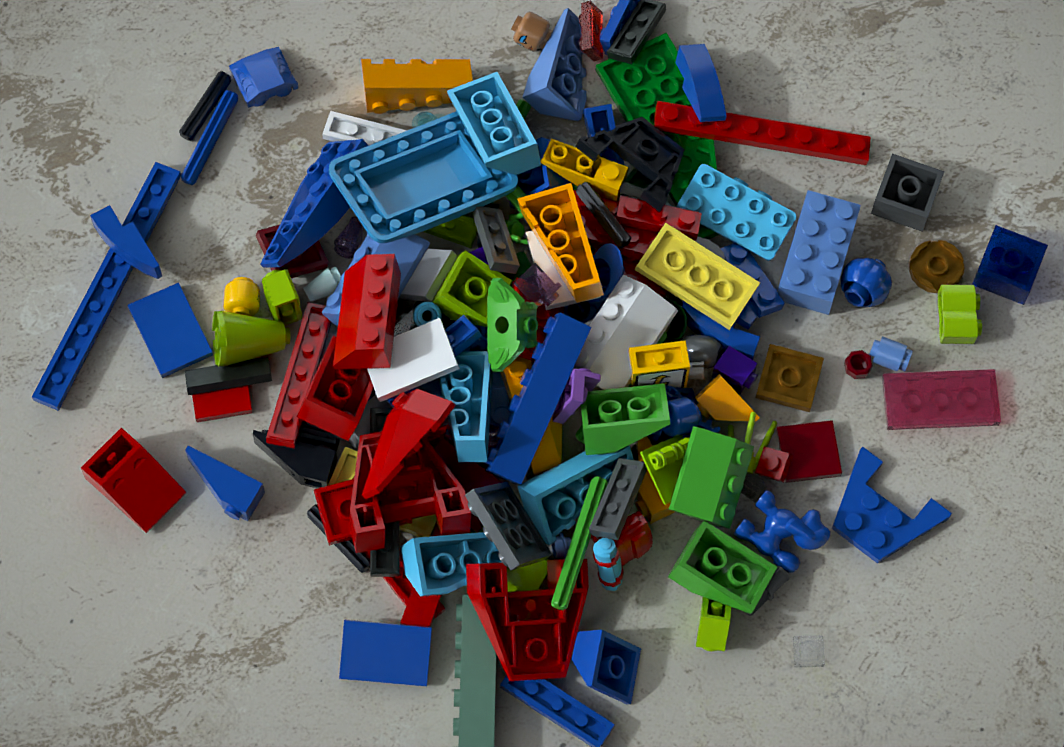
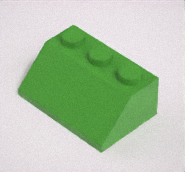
[669,426,754,529]

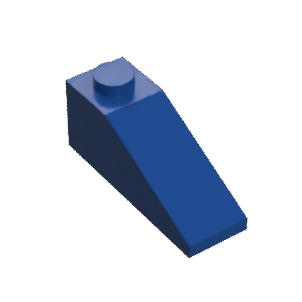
[185,446,265,521]

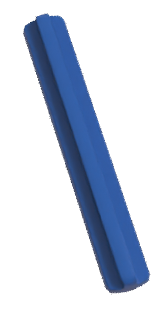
[181,90,238,185]

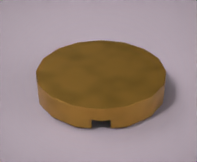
[909,240,965,294]

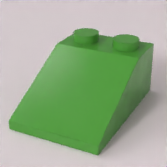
[581,383,670,455]
[668,520,777,614]

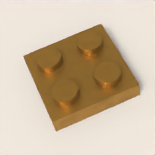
[755,344,824,412]

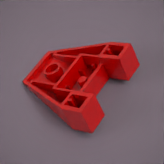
[350,431,471,553]
[466,558,589,681]

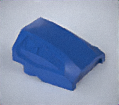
[229,47,299,108]

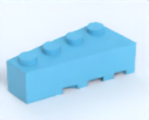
[438,351,493,462]
[517,445,634,546]

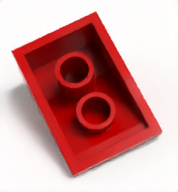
[296,335,373,441]

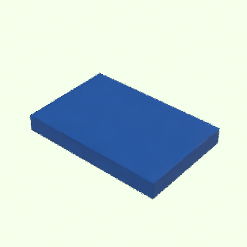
[128,282,213,378]
[339,619,432,687]

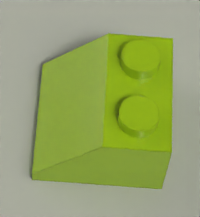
[432,250,512,327]

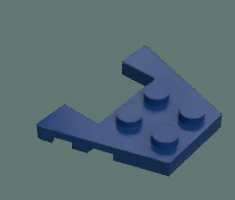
[832,447,952,564]

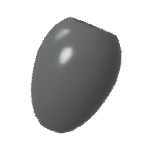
[680,335,723,369]

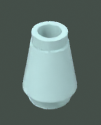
[303,266,341,302]

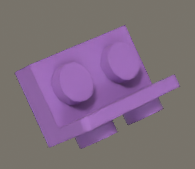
[552,368,601,424]

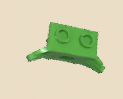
[487,278,538,372]

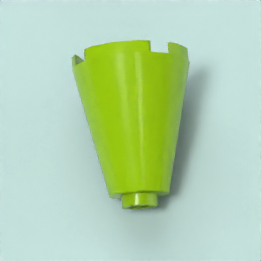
[212,311,290,367]

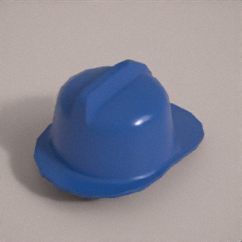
[589,243,625,302]

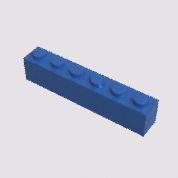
[485,313,592,485]

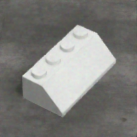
[572,275,678,391]

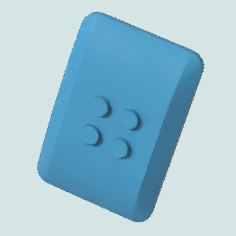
[329,111,518,243]

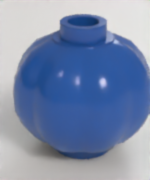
[840,258,892,307]

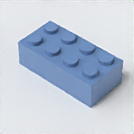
[777,190,861,315]

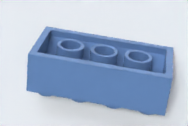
[322,233,430,327]

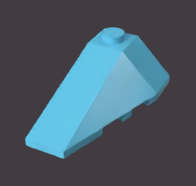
[400,532,502,597]

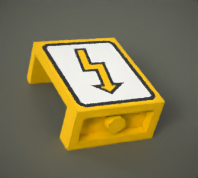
[628,340,690,388]

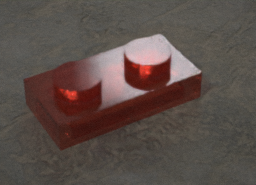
[579,0,603,61]

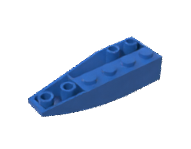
[260,139,369,268]

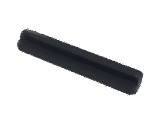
[179,71,231,141]
[576,182,631,249]
[307,504,370,573]

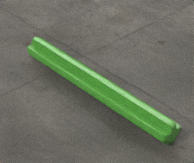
[551,476,608,610]

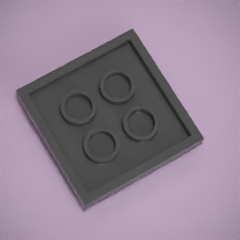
[465,482,552,570]

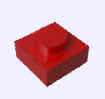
[755,446,793,483]

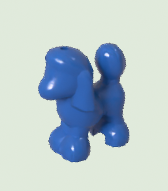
[733,490,831,573]

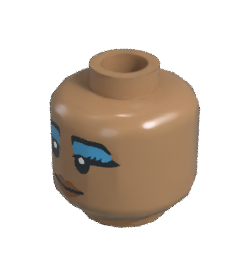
[511,11,552,52]

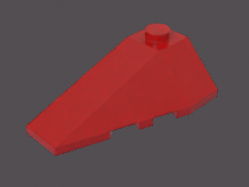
[362,389,456,499]

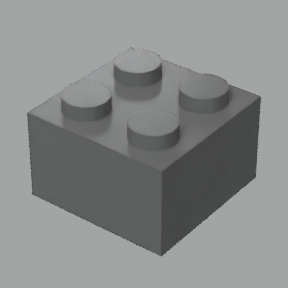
[871,153,945,232]

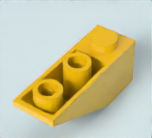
[541,138,628,202]

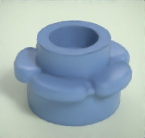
[551,532,571,560]

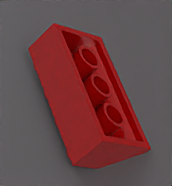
[333,254,401,369]

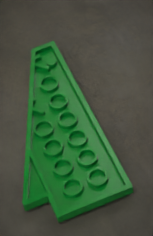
[595,33,719,240]

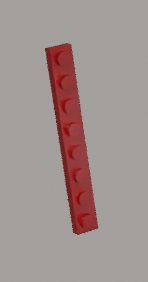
[654,101,871,165]

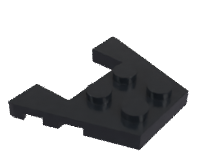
[575,117,685,212]

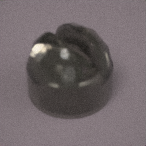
[568,301,590,321]

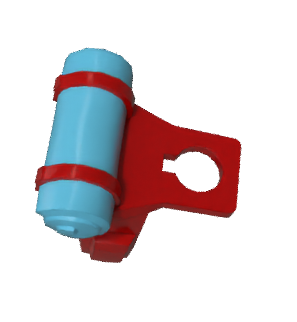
[590,511,653,591]

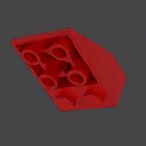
[81,427,187,533]

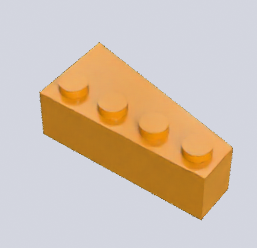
[361,59,473,114]
[517,183,604,303]

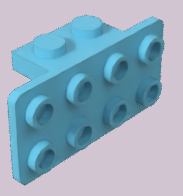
[677,164,796,261]

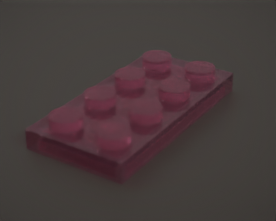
[882,369,1001,430]

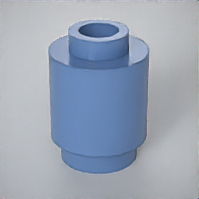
[869,336,913,372]

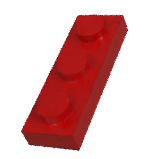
[616,195,702,241]

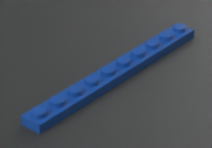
[32,162,181,411]

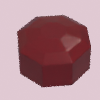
[844,350,873,379]

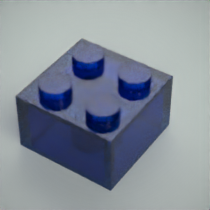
[972,225,1048,305]

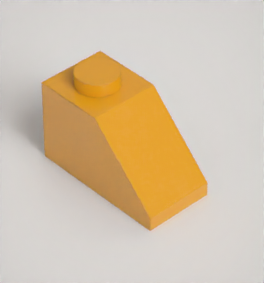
[695,374,760,422]

